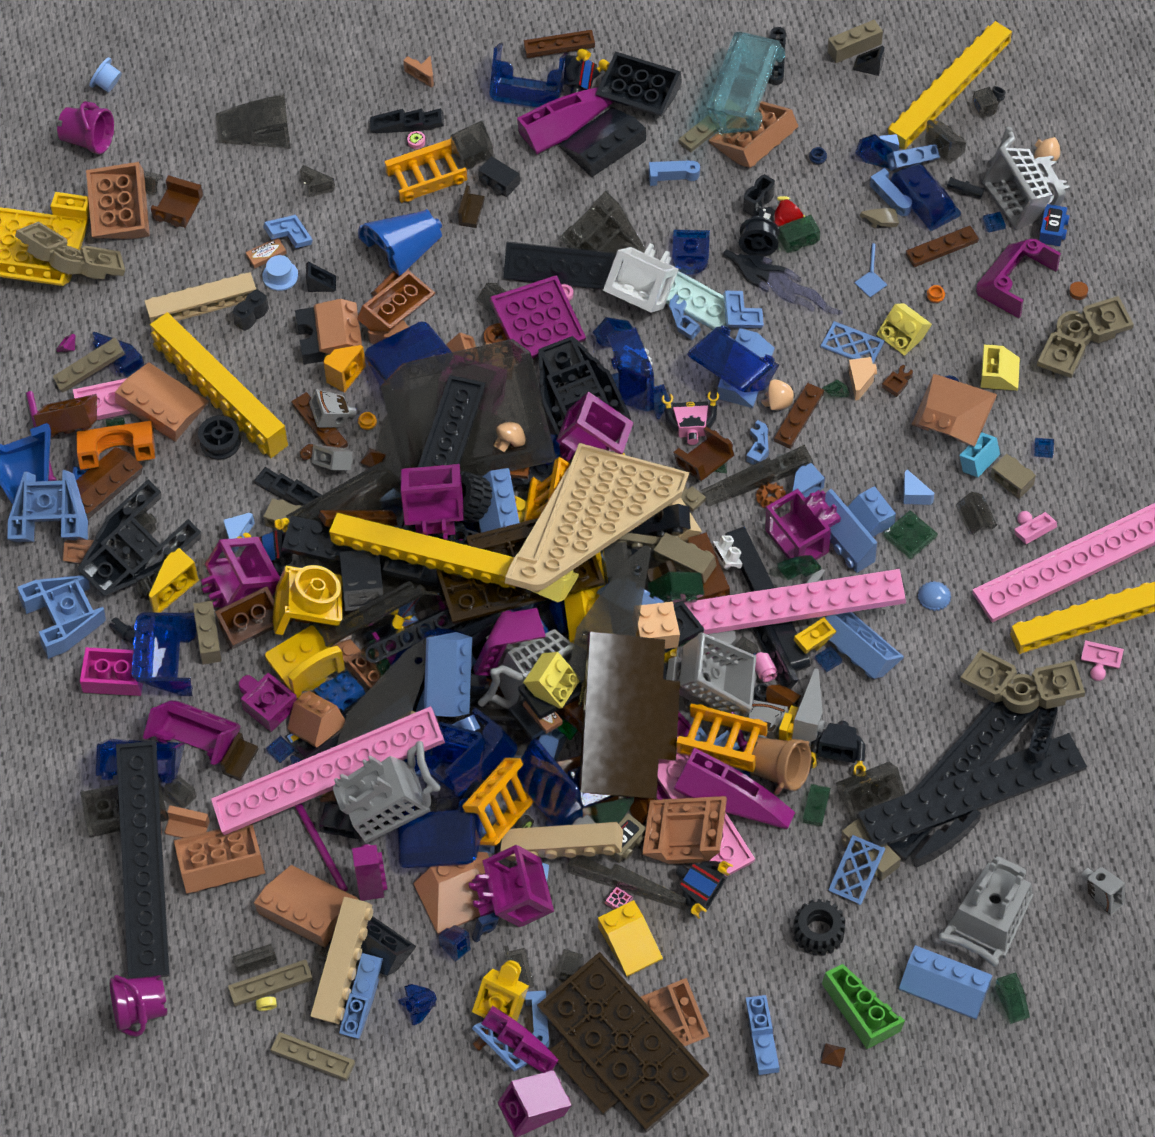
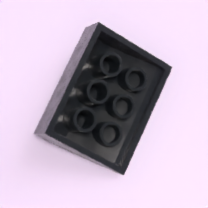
[596,51,682,117]
[558,107,646,178]

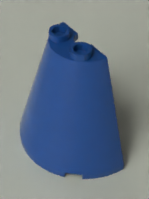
[358,209,442,276]
[0,423,51,505]

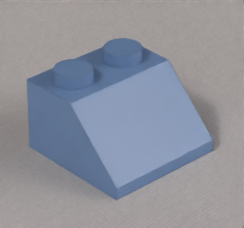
[848,486,896,537]

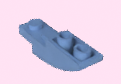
[339,953,383,1039]
[746,995,779,1075]

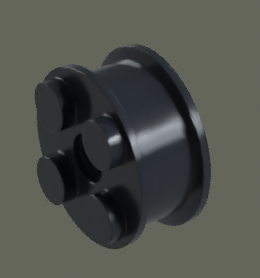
[739,216,780,257]
[198,415,241,459]

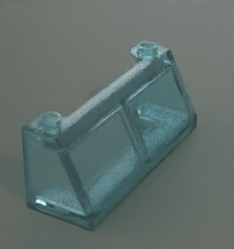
[706,32,785,134]

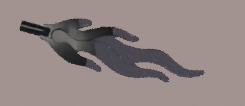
[723,249,843,315]

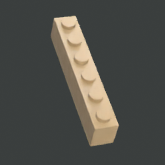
[145,272,256,323]
[501,822,623,861]
[311,897,373,1025]

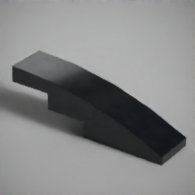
[370,108,444,133]
[254,467,328,514]
[913,809,981,868]

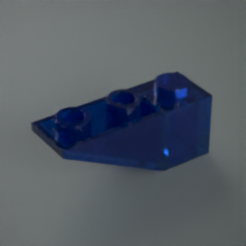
[92,332,144,378]

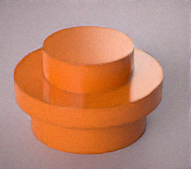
[927,285,945,303]

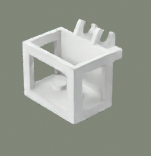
[603,244,679,312]

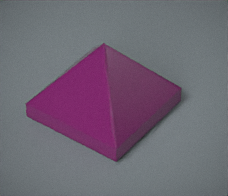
[56,334,76,352]

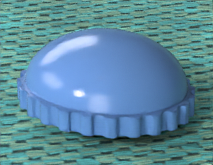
[918,581,951,611]

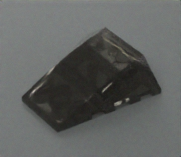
[216,92,291,149]

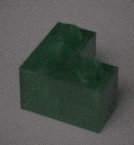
[648,572,705,603]

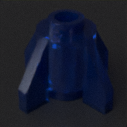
[398,984,437,1025]

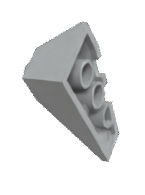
[792,669,825,742]

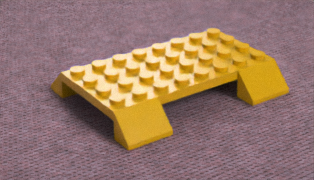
[0,192,90,286]

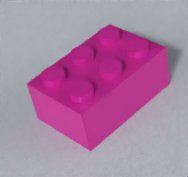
[80,647,146,696]

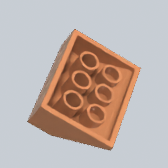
[708,100,799,168]
[86,162,150,239]
[115,362,209,442]
[174,824,265,894]
[254,865,358,948]

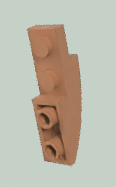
[322,625,387,690]

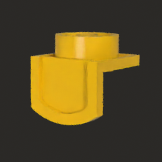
[273,565,342,635]
[265,625,345,698]

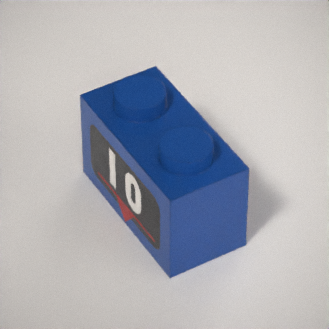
[1039,204,1070,246]

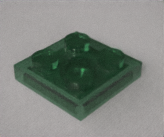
[883,510,938,559]

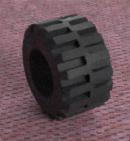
[460,471,492,523]
[793,899,845,956]

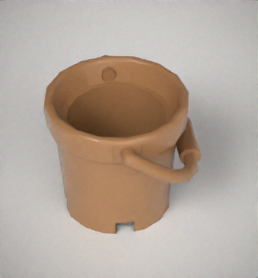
[750,737,811,796]

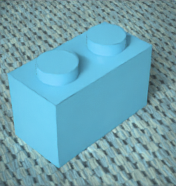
[959,432,1000,477]

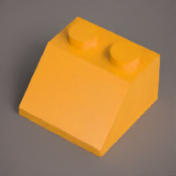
[323,345,366,393]

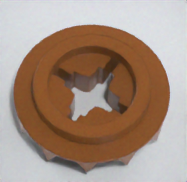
[484,323,510,346]
[756,482,786,509]

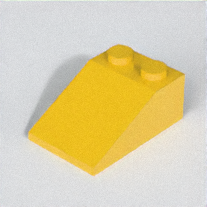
[149,548,199,616]
[598,900,663,977]

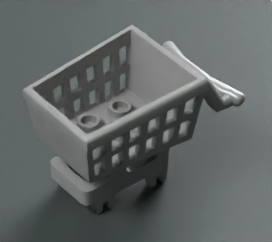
[982,126,1070,230]
[478,624,576,709]
[667,632,757,718]
[333,741,440,843]
[939,857,1034,967]

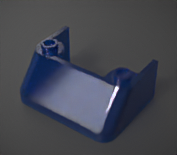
[489,43,568,107]
[607,327,654,412]
[428,708,517,800]
[403,721,485,796]

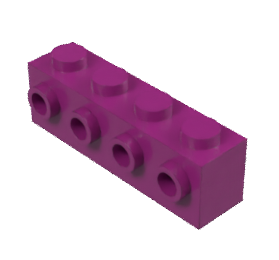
[352,844,387,901]

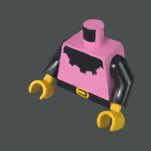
[661,391,719,445]

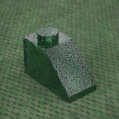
[590,798,634,824]
[995,972,1030,1024]

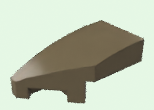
[860,208,899,228]

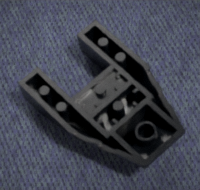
[538,336,631,444]
[78,479,202,597]

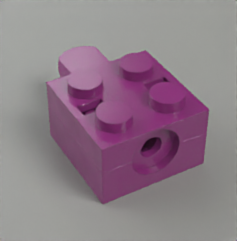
[239,673,297,732]

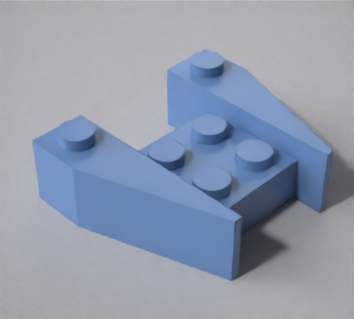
[7,470,88,542]
[17,575,106,659]

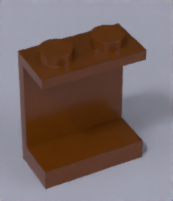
[151,175,203,228]
[673,426,735,481]

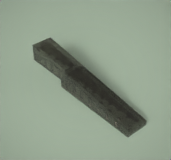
[701,445,814,507]
[568,855,686,910]

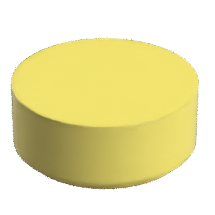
[256,997,277,1011]

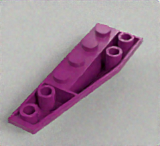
[517,87,613,154]
[673,748,795,829]

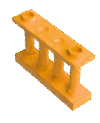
[385,139,467,203]
[523,457,570,522]
[676,703,767,772]
[462,758,538,846]

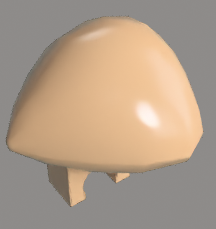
[1034,137,1060,161]
[761,379,794,410]
[493,422,525,452]

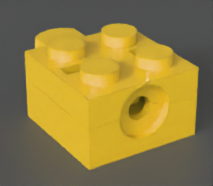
[472,960,529,1021]

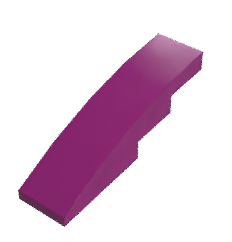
[481,1005,558,1073]

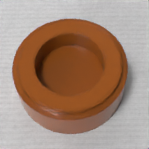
[1069,281,1088,300]

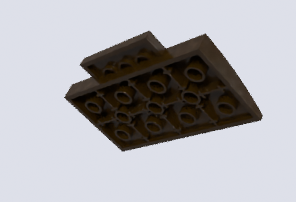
[435,518,605,624]
[579,632,680,799]
[537,952,710,1133]

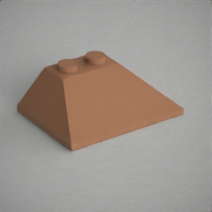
[912,374,997,447]
[642,796,727,864]
[413,851,489,935]
[641,978,709,1046]

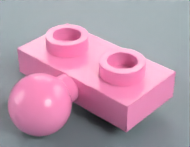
[1014,511,1057,544]
[1081,640,1124,681]

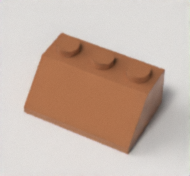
[314,299,362,354]
[287,691,347,748]

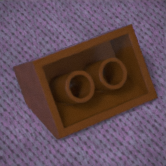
[33,394,97,437]
[215,586,274,650]

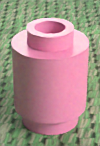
[755,652,777,682]

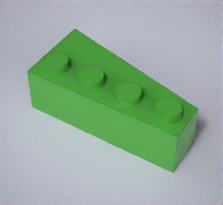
[822,964,905,1049]

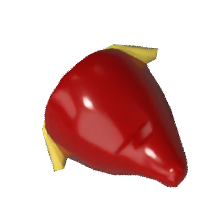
[774,196,805,231]

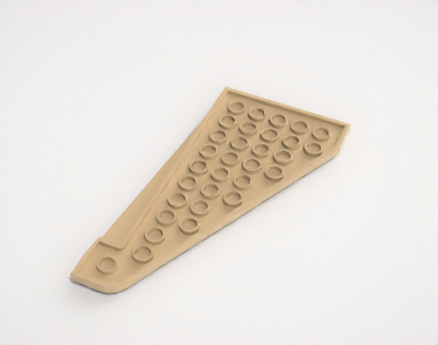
[505,443,689,592]

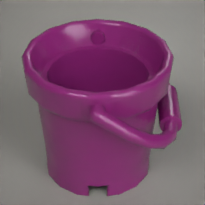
[57,101,114,154]
[109,975,168,1037]

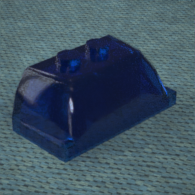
[890,164,961,231]

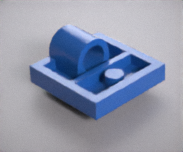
[314,671,365,710]

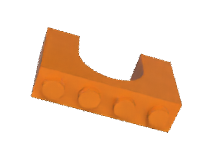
[77,421,155,470]

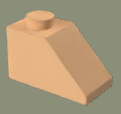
[848,357,877,400]

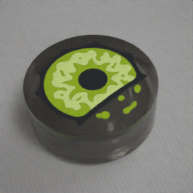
[514,815,534,829]

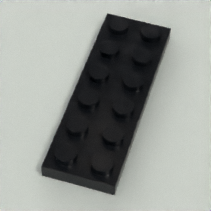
[503,241,615,289]

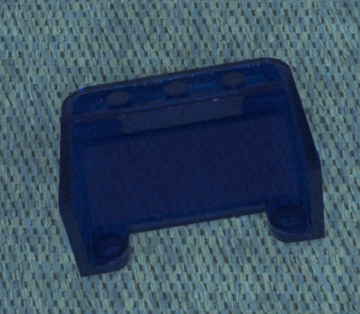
[365,322,454,399]
[687,325,779,392]
[132,612,196,696]
[510,738,583,827]
[95,739,185,783]
[398,798,483,868]

